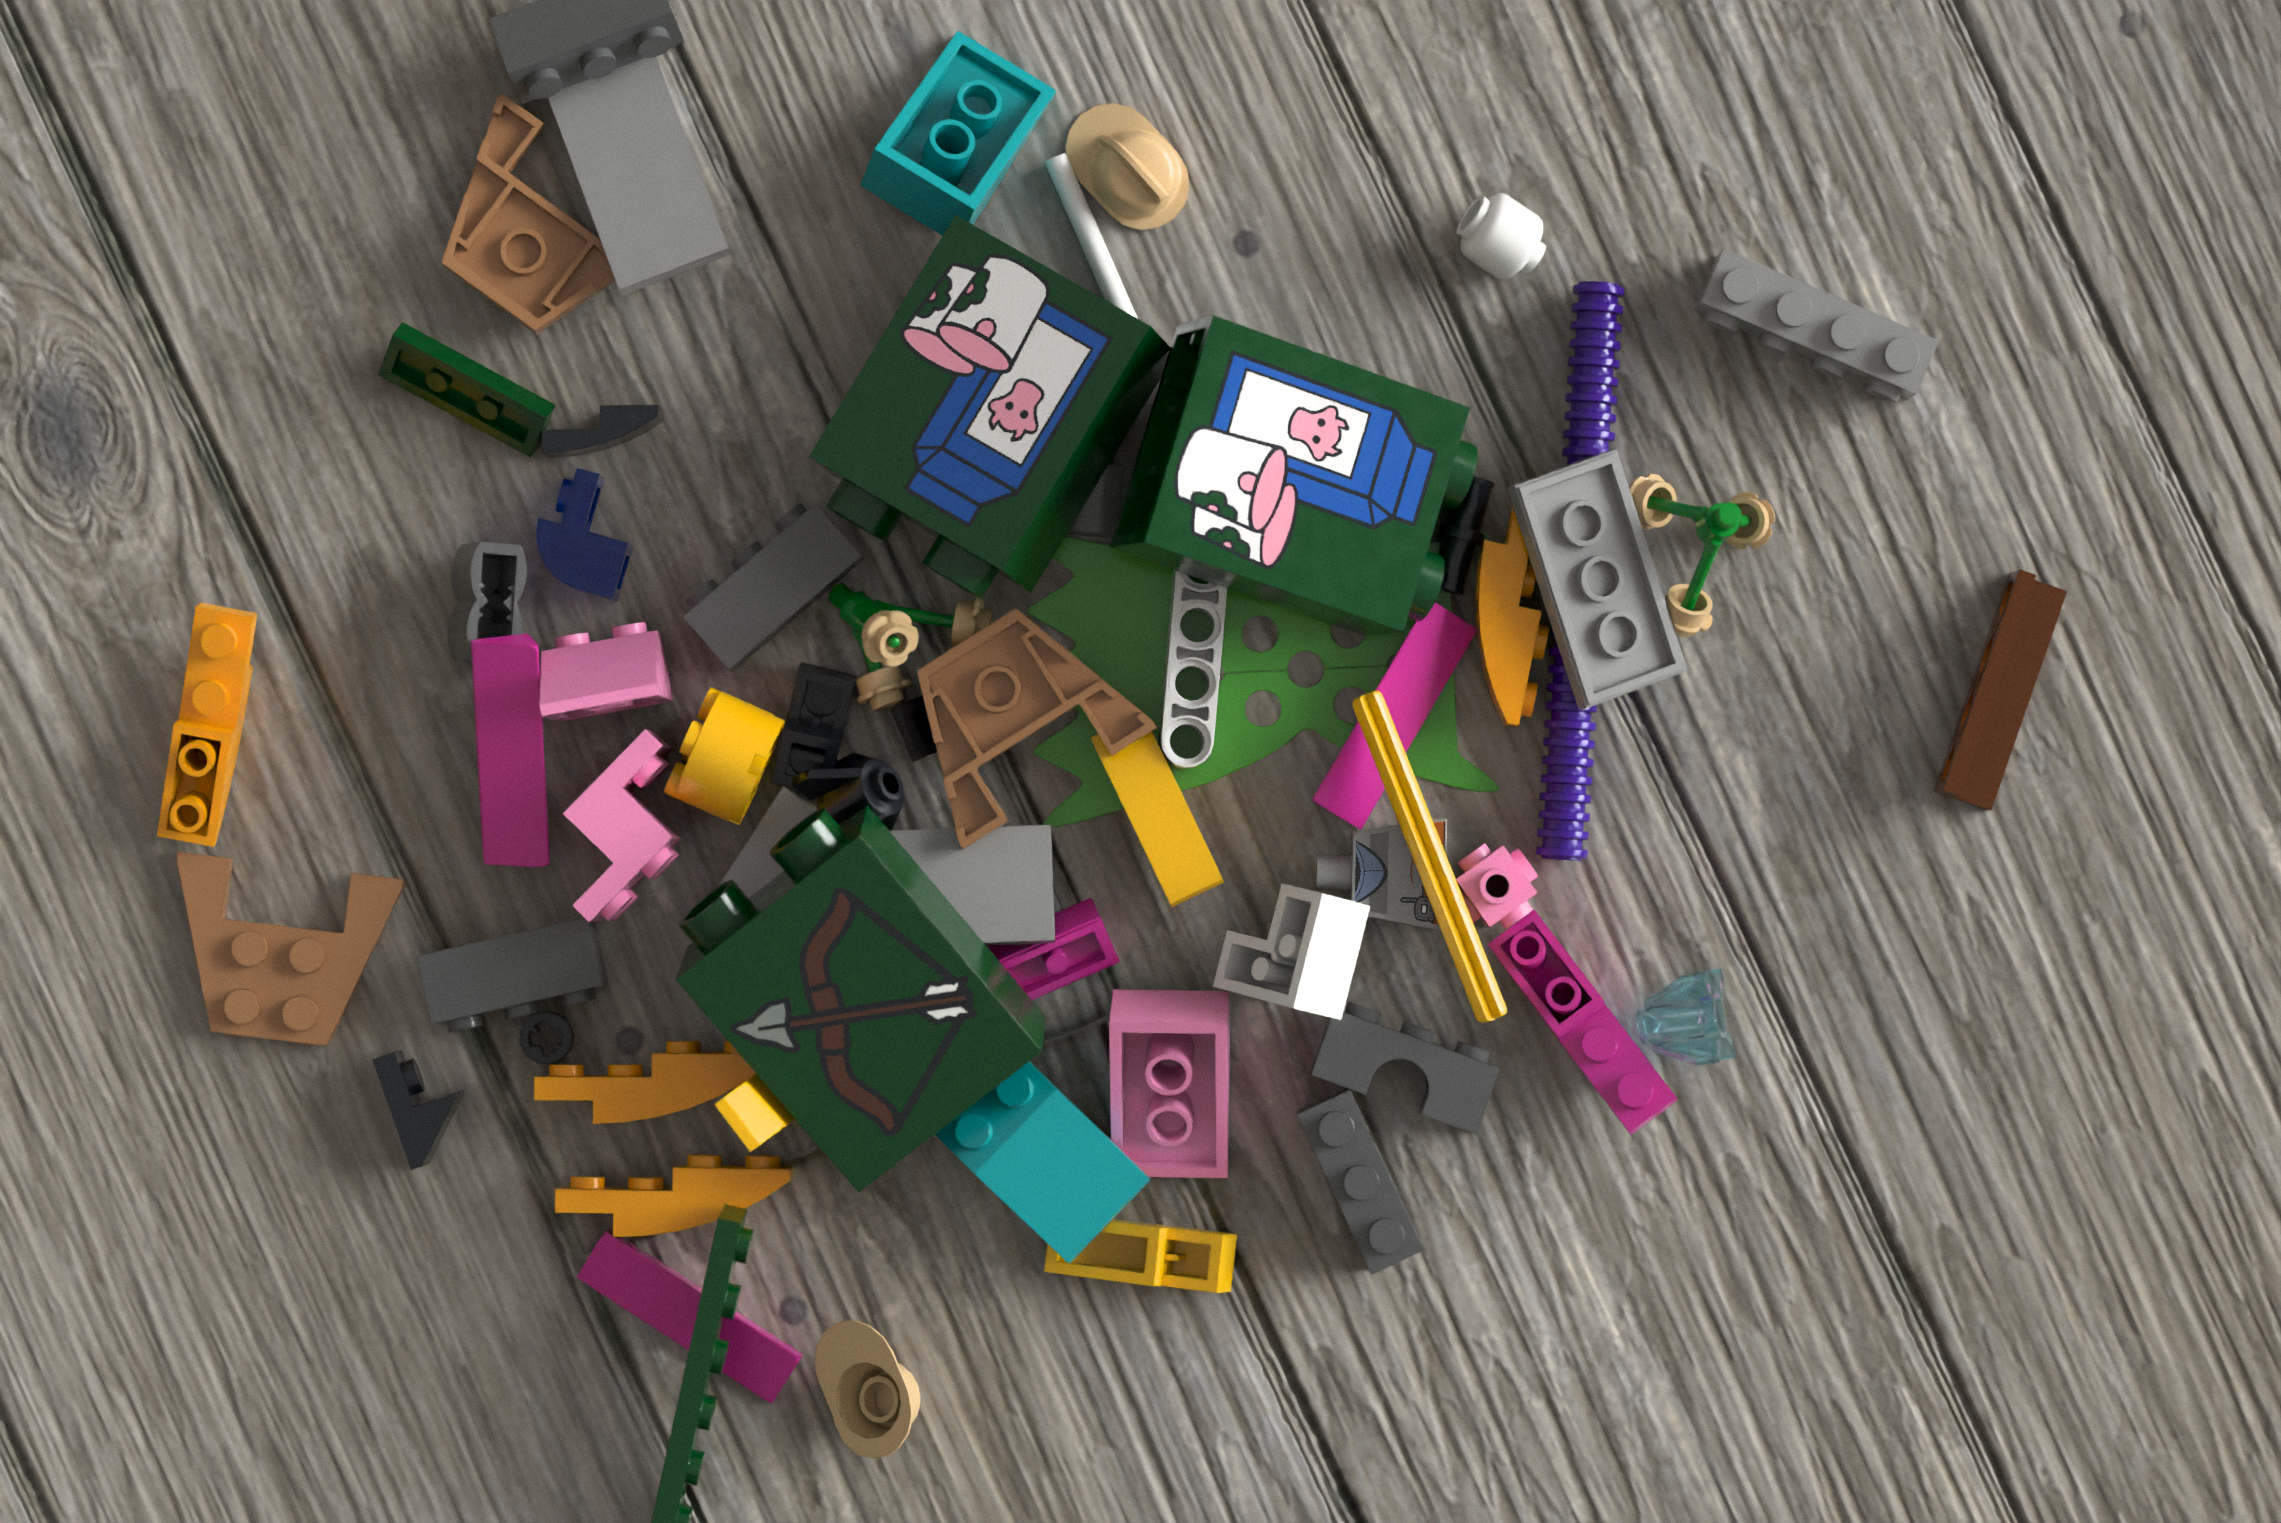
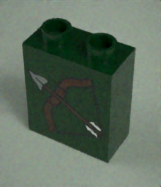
[676,805,1046,1193]

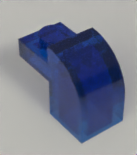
[536,468,633,602]

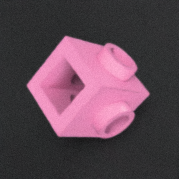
[1455,843,1538,930]

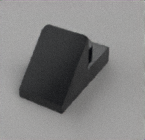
[372,1050,465,1170]

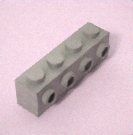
[1694,248,1939,403]

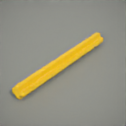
[1352,691,1507,1023]

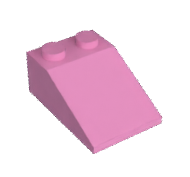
[539,622,674,722]
[1109,989,1230,1178]

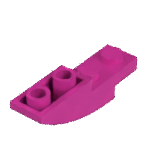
[1488,910,1677,1135]

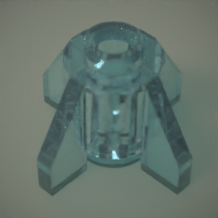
[1636,968,1736,1066]

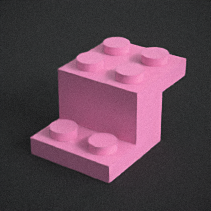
[563,729,681,922]

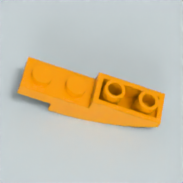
[1475,505,1549,727]
[157,602,258,847]
[534,1041,756,1124]
[555,1154,794,1237]

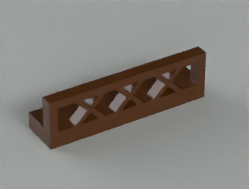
[1933,569,2067,811]

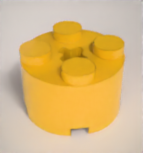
[664,687,785,825]

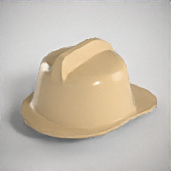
[1065,103,1190,230]
[814,1320,921,1459]

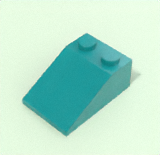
[860,31,1056,236]
[935,1060,1151,1264]

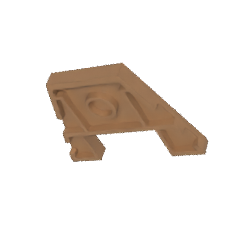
[441,93,615,335]
[917,608,1157,849]
[177,852,406,1046]

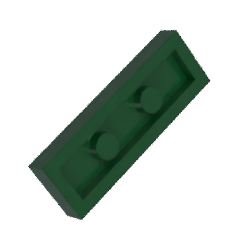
[378,322,556,458]

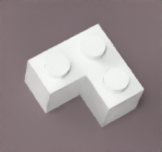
[1213,883,1370,1020]

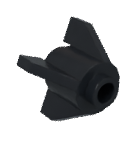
[791,753,904,831]

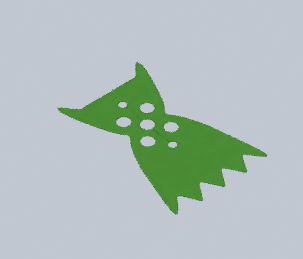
[1027,532,1499,827]

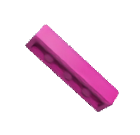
[1311,603,1478,830]
[470,633,550,867]
[987,898,1120,1000]
[576,1228,804,1404]

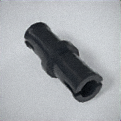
[1437,476,1495,595]

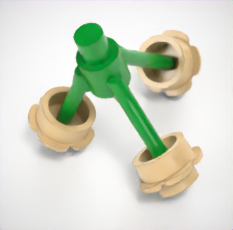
[1629,473,1775,637]
[828,583,994,712]

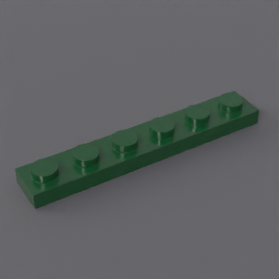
[651,1204,754,1523]

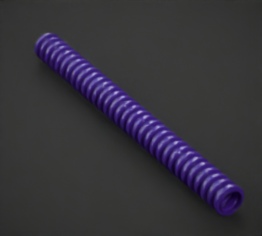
[1535,281,1625,861]

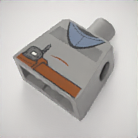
[1316,819,1447,930]

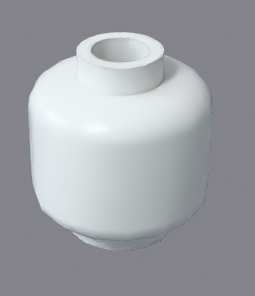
[1456,193,1546,280]

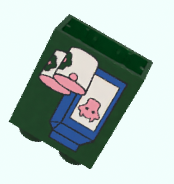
[809,215,1171,599]
[1109,315,1478,635]

